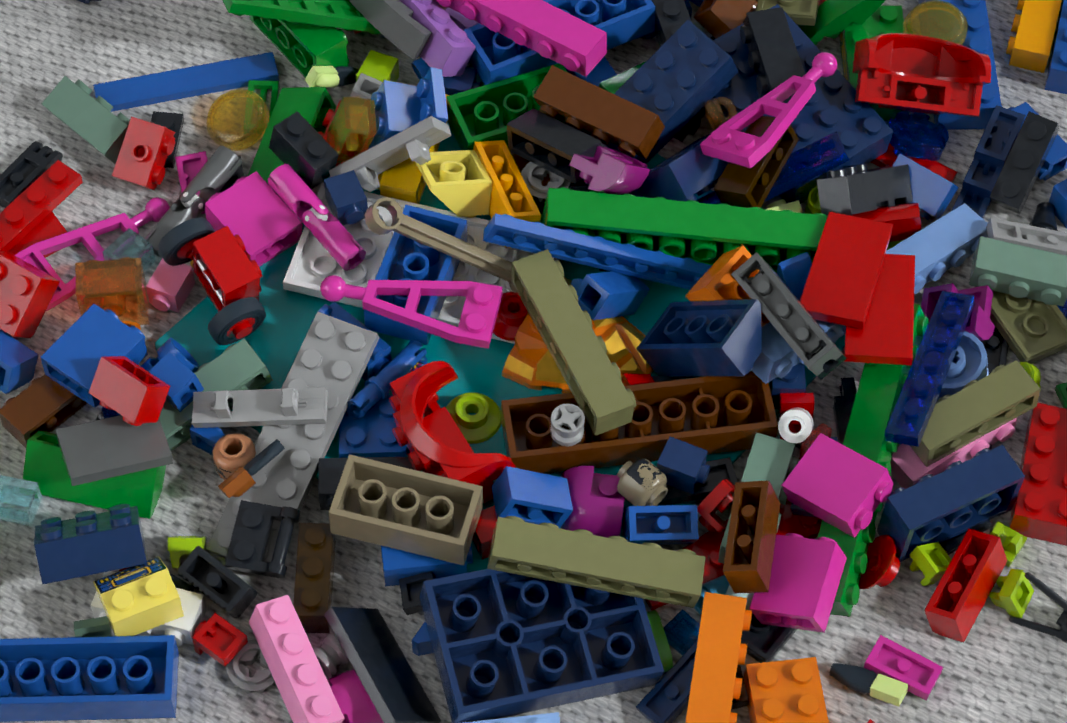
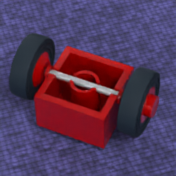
[158,218,266,345]

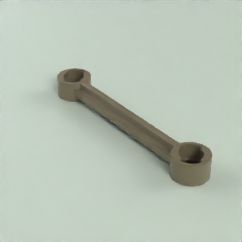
[365,197,517,292]

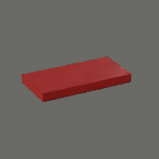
[800,211,893,329]
[844,254,915,365]

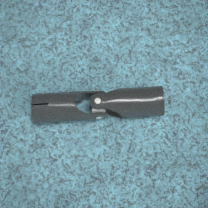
[142,145,242,259]

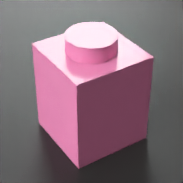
[146,258,195,313]

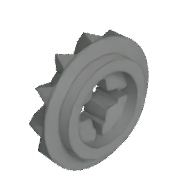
[521,162,571,202]
[226,640,276,694]

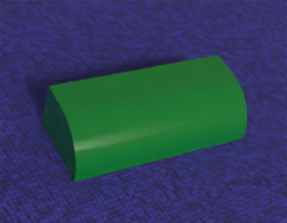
[248,87,337,202]
[21,431,166,519]

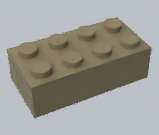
[328,454,483,565]

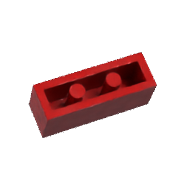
[924,529,1007,643]

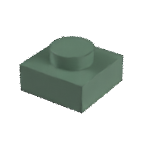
[74,616,113,637]

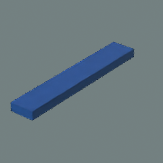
[93,52,279,112]

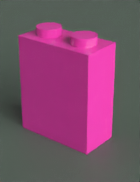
[205,171,302,267]
[781,433,894,538]
[749,533,847,633]

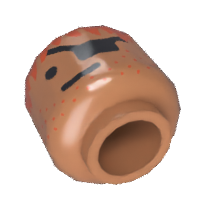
[212,433,256,480]

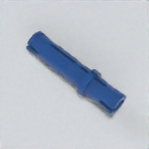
[348,339,427,418]

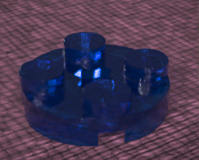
[888,111,949,161]

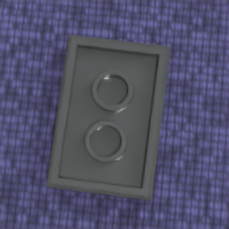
[56,415,173,486]

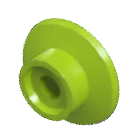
[446,393,501,444]

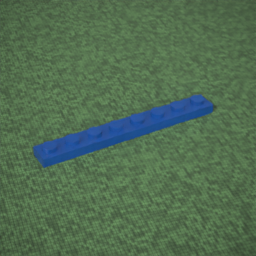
[483,213,712,290]

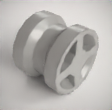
[550,403,585,447]
[313,633,350,678]

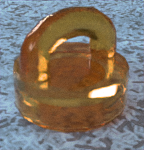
[703,97,737,130]

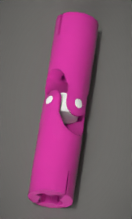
[268,164,366,271]

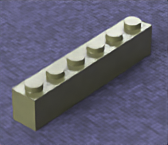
[511,249,636,436]
[487,516,706,608]

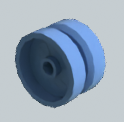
[915,329,989,407]

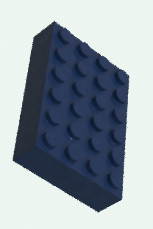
[702,4,894,204]
[419,569,664,723]

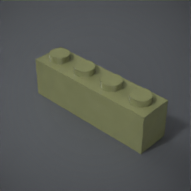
[903,360,1040,467]

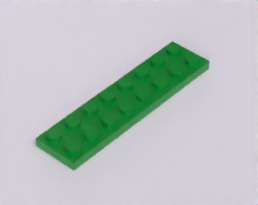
[222,0,381,35]

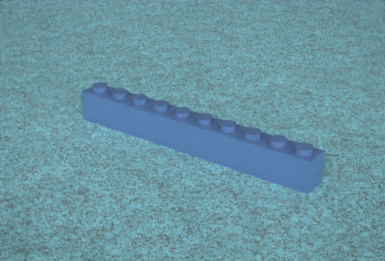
[751,203,988,384]

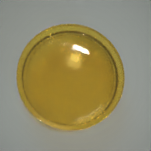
[903,0,968,45]
[206,89,269,151]

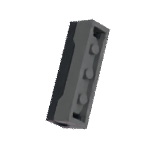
[731,252,847,380]

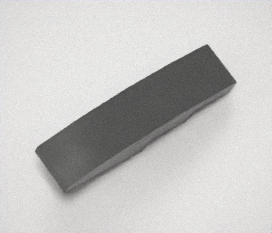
[349,0,432,60]

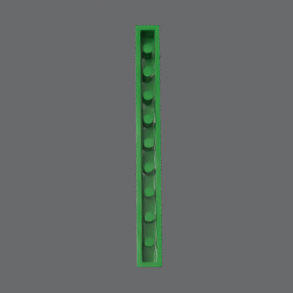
[817,303,929,617]

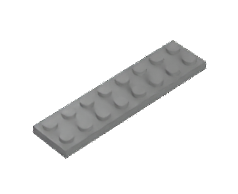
[206,311,379,562]

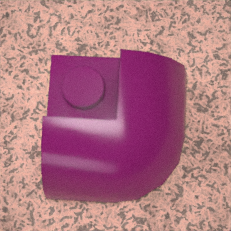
[570,146,650,195]
[921,283,995,341]
[561,466,625,538]

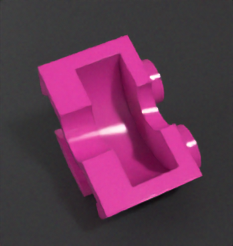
[327,668,384,723]

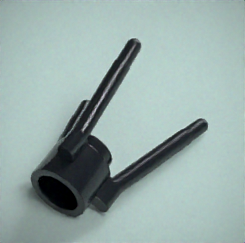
[1009,572,1067,643]

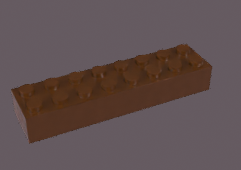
[501,371,778,474]

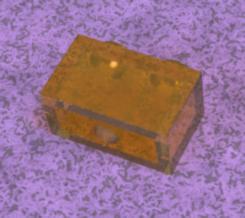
[327,97,377,164]

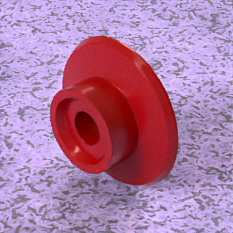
[493,292,528,341]
[858,535,900,589]

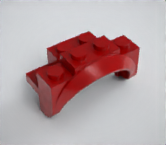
[852,33,991,117]
[389,361,516,504]

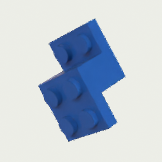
[359,67,448,153]

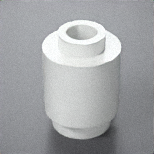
[778,407,814,443]

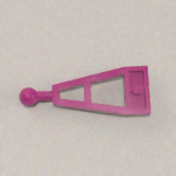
[700,52,837,168]
[15,197,170,312]
[320,275,503,349]

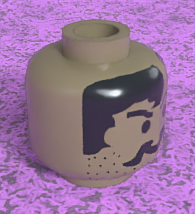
[617,459,668,506]

